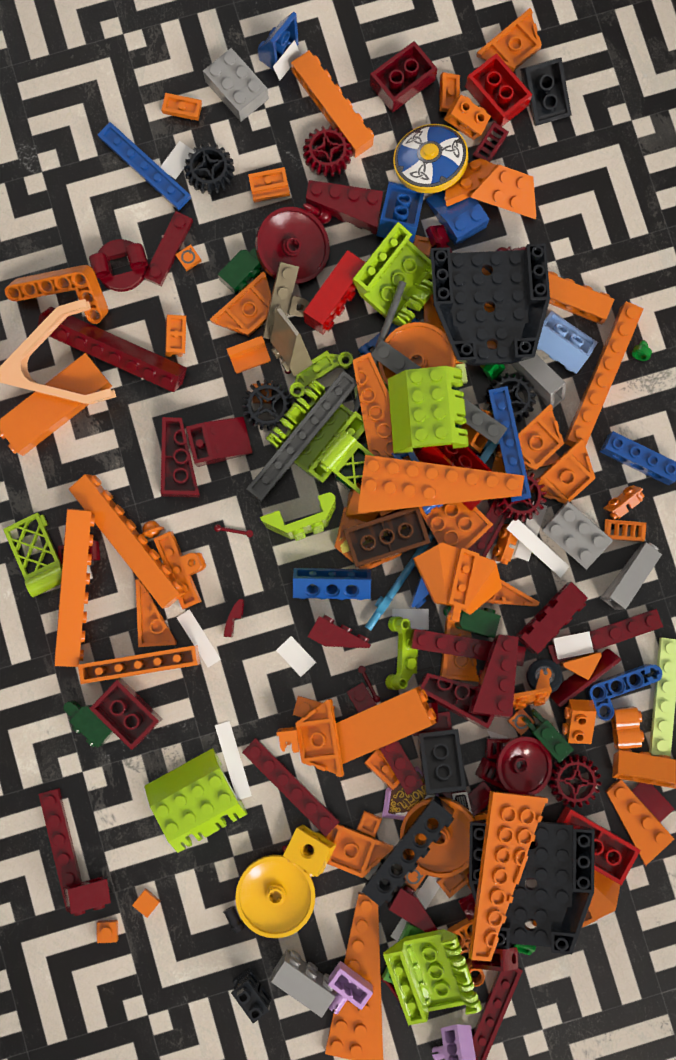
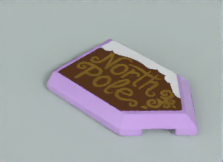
[382,766,439,820]

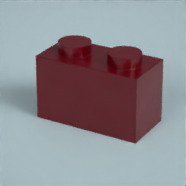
[63,877,111,916]

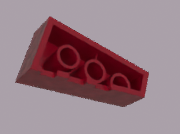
[306,180,383,235]
[161,417,200,497]
[516,582,588,654]
[468,634,519,718]
[419,673,495,729]

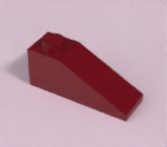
[387,885,438,932]

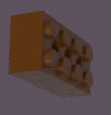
[343,507,431,568]

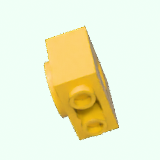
[283,825,336,877]

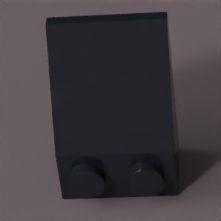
[520,57,572,126]

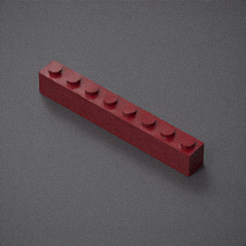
[38,307,187,392]

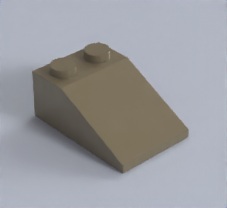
[270,308,313,376]

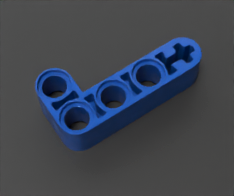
[585,664,663,721]

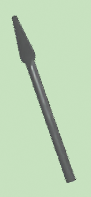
[353,281,406,412]

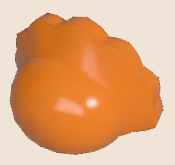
[142,521,164,538]

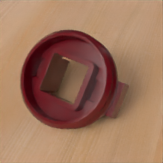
[89,239,148,292]

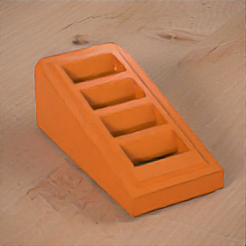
[604,519,646,543]

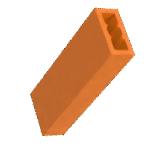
[0,353,112,456]
[336,686,436,764]

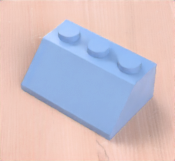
[537,311,598,374]

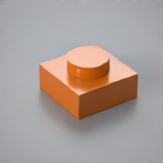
[97,920,119,943]

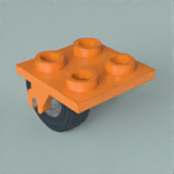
[513,659,562,710]

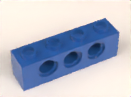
[600,431,676,485]
[293,568,371,600]

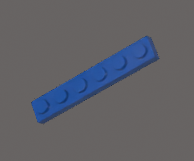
[97,122,191,211]
[489,386,531,502]

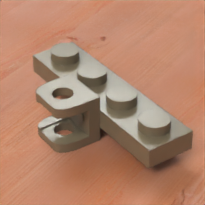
[262,262,309,339]

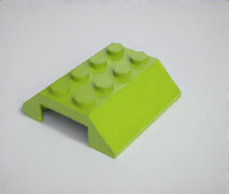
[352,222,433,326]
[388,366,469,454]
[266,379,365,483]
[260,492,336,541]
[144,748,247,853]
[383,929,482,1025]

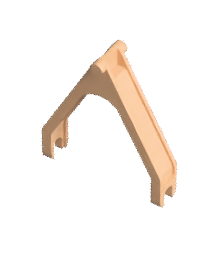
[0,299,116,404]

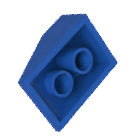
[258,12,299,71]
[376,181,424,243]
[426,190,489,246]

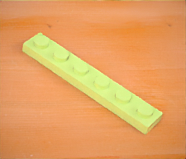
[649,638,676,757]

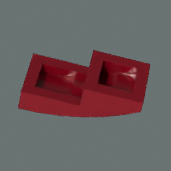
[223,599,244,638]
[632,783,674,823]

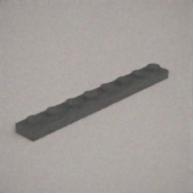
[371,340,508,445]
[246,370,357,502]

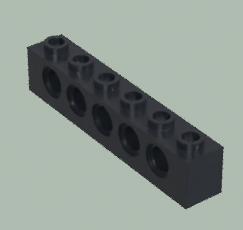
[362,795,454,907]

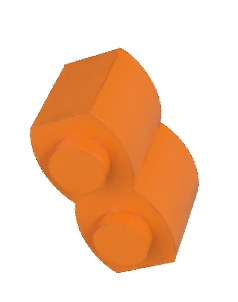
[611,706,644,749]

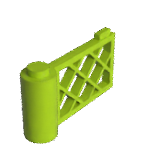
[318,430,375,494]
[3,512,62,597]

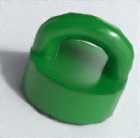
[632,340,652,361]

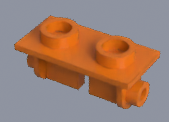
[603,485,645,520]
[491,524,518,565]

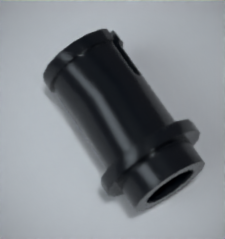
[223,906,244,934]

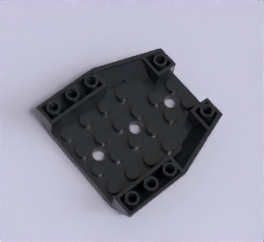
[430,243,550,366]
[469,819,595,955]

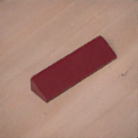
[549,649,621,707]

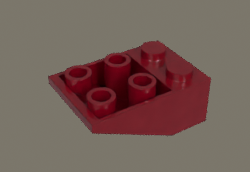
[186,417,253,467]
[308,615,371,648]

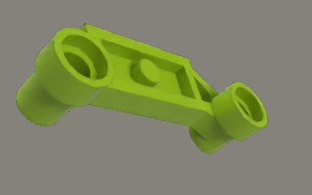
[290,351,353,399]
[385,616,418,690]

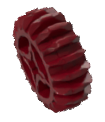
[303,125,353,177]
[494,470,547,522]
[548,754,602,808]

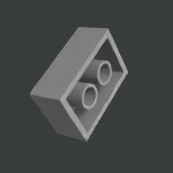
[203,48,269,122]
[542,501,613,570]
[271,949,336,1018]

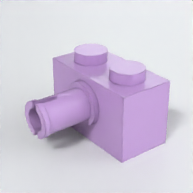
[328,961,373,1014]
[432,1024,476,1060]

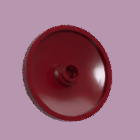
[255,207,330,284]

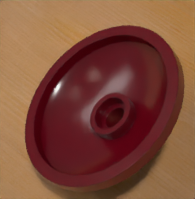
[496,736,552,796]

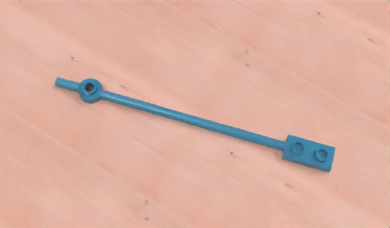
[365,440,499,631]

